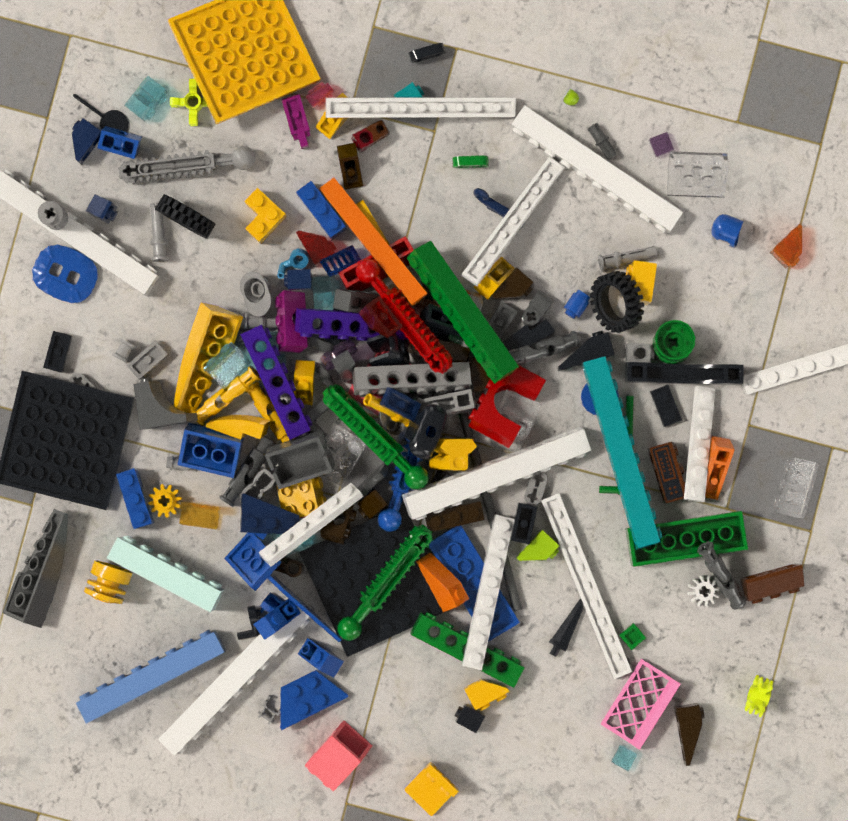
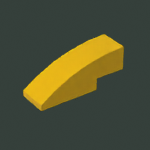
[205,415,270,440]

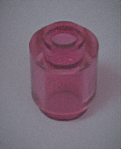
[305,81,334,109]

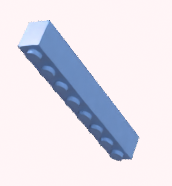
[76,629,226,724]

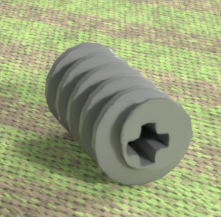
[38,201,68,230]

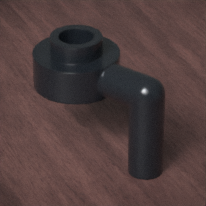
[237,605,261,640]

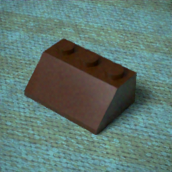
[740,563,805,604]

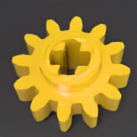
[148,484,182,518]

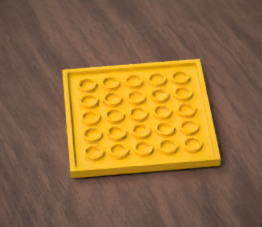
[167,0,321,125]

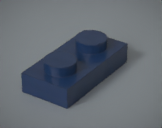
[380,387,421,422]

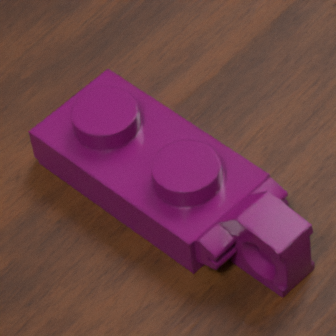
[281,94,310,149]

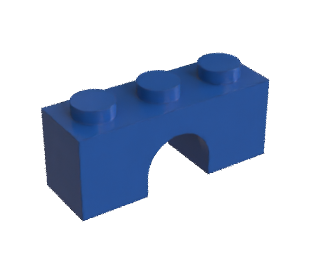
[296,181,347,240]
[116,468,155,529]

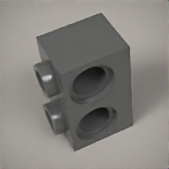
[333,289,379,314]

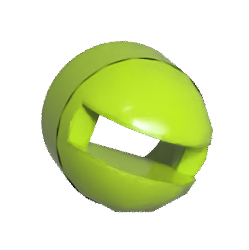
[563,89,579,106]

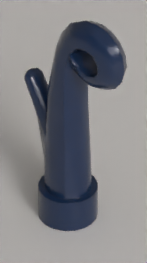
[473,188,524,229]

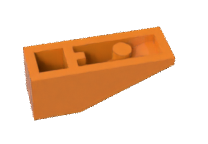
[705,436,735,500]
[416,552,469,612]

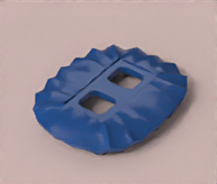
[32,244,98,303]

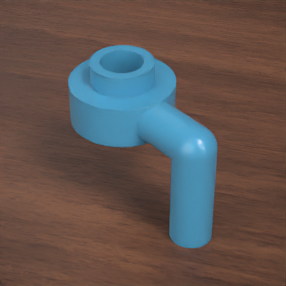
[277,248,309,279]

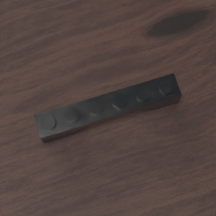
[625,362,744,385]

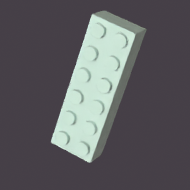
[107,535,224,612]

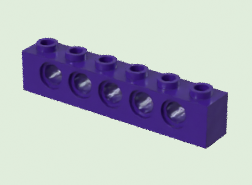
[295,308,409,343]
[240,325,313,440]

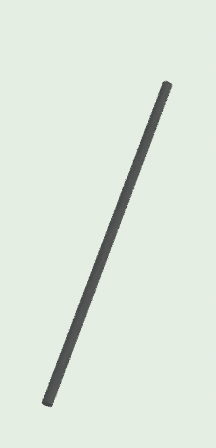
[421,281,523,611]

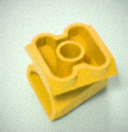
[429,438,477,470]

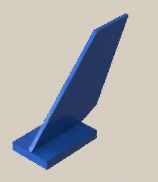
[224,533,341,642]

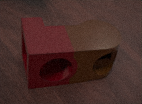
[351,120,390,153]

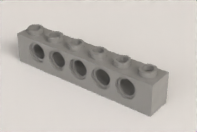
[352,362,472,397]

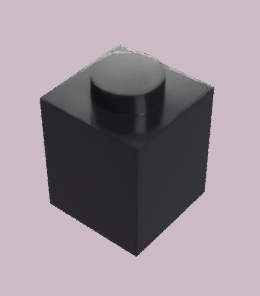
[454,704,485,733]

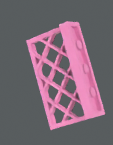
[601,659,681,750]

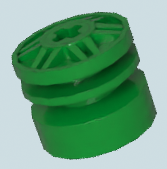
[652,320,695,364]

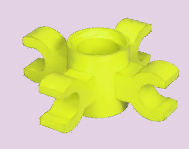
[170,79,208,126]
[745,675,773,717]

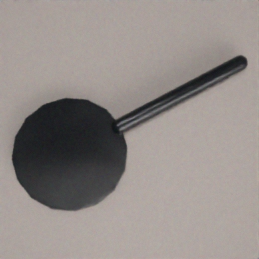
[73,94,128,132]

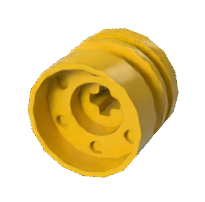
[84,560,133,604]

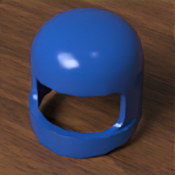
[711,214,744,248]

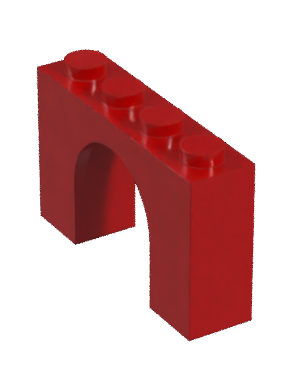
[469,365,546,448]

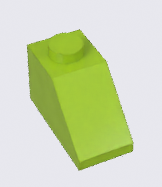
[516,530,559,561]

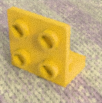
[405,762,459,816]

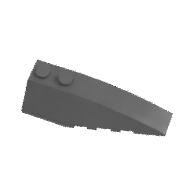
[2,509,68,628]

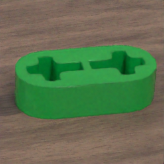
[452,155,489,168]

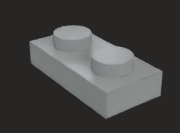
[126,340,168,380]

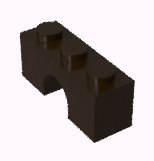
[425,501,485,532]

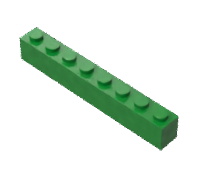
[407,241,519,384]

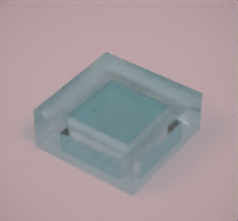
[611,745,637,772]

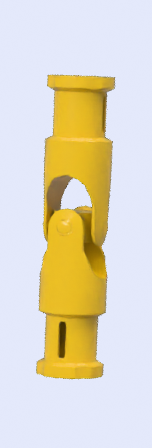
[192,365,261,425]
[245,381,295,443]

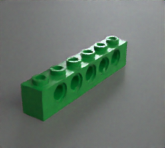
[410,612,525,688]

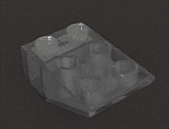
[483,389,542,454]
[323,417,367,487]

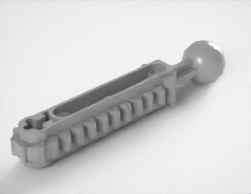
[118,146,256,183]

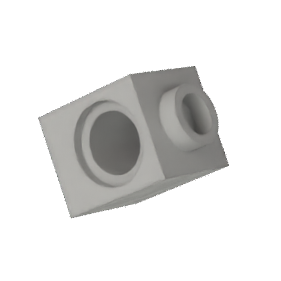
[625,343,654,364]

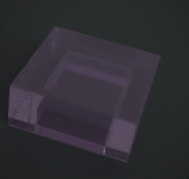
[649,132,674,157]

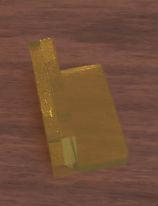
[179,501,221,530]

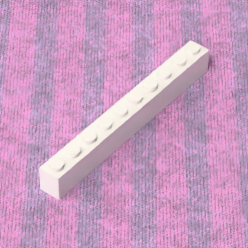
[511,105,683,233]
[0,169,159,296]
[402,427,591,520]
[158,604,310,756]

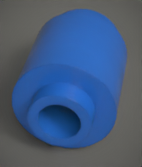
[564,290,590,319]

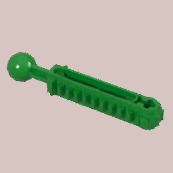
[322,384,429,490]
[338,525,433,641]

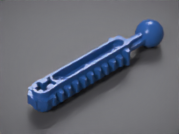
[378,426,431,532]

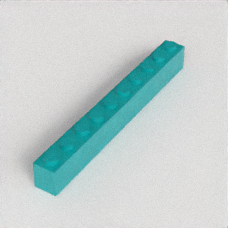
[582,356,662,550]

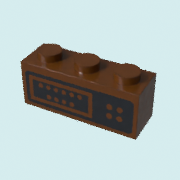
[647,442,686,504]

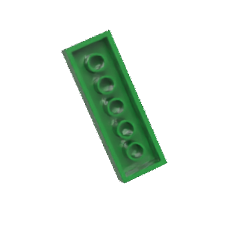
[625,511,748,567]

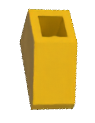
[294,360,315,405]
[464,679,509,711]

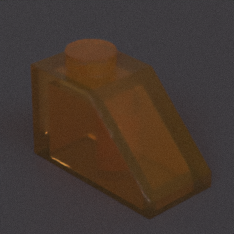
[769,224,802,269]

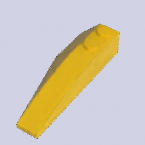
[173,302,243,413]

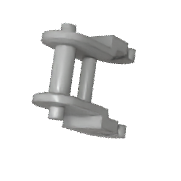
[258,695,280,724]

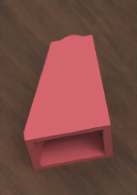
[305,720,372,791]

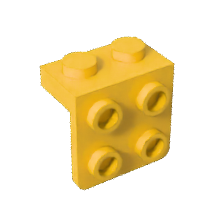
[276,476,327,517]

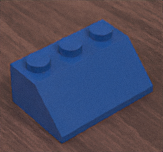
[178,423,244,478]

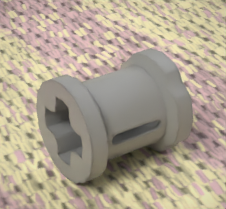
[112,339,137,363]

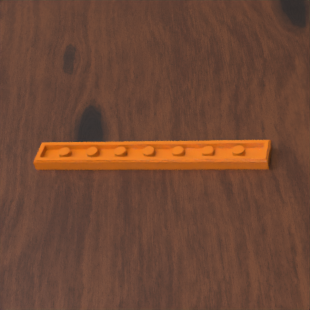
[319,177,427,306]

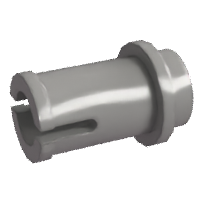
[166,455,190,471]

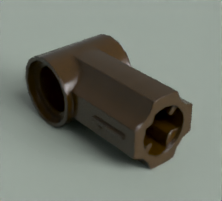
[275,556,304,577]

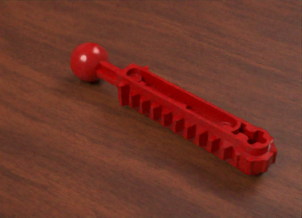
[356,259,453,374]

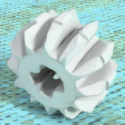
[687,575,720,607]

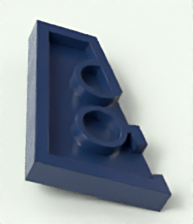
[240,493,299,534]

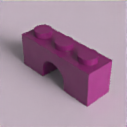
[275,290,308,353]

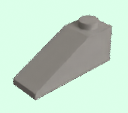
[415,389,477,416]

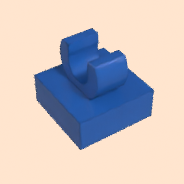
[260,592,284,613]

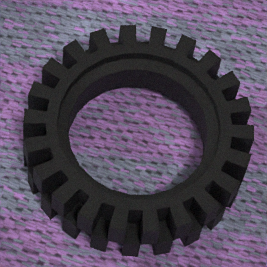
[155,194,216,239]
[590,271,644,333]

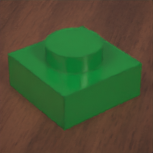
[619,623,646,650]

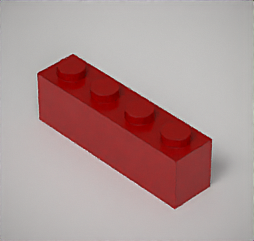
[338,236,414,291]

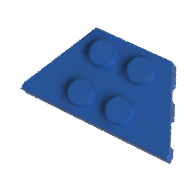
[280,670,348,731]

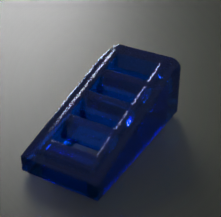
[320,245,361,278]

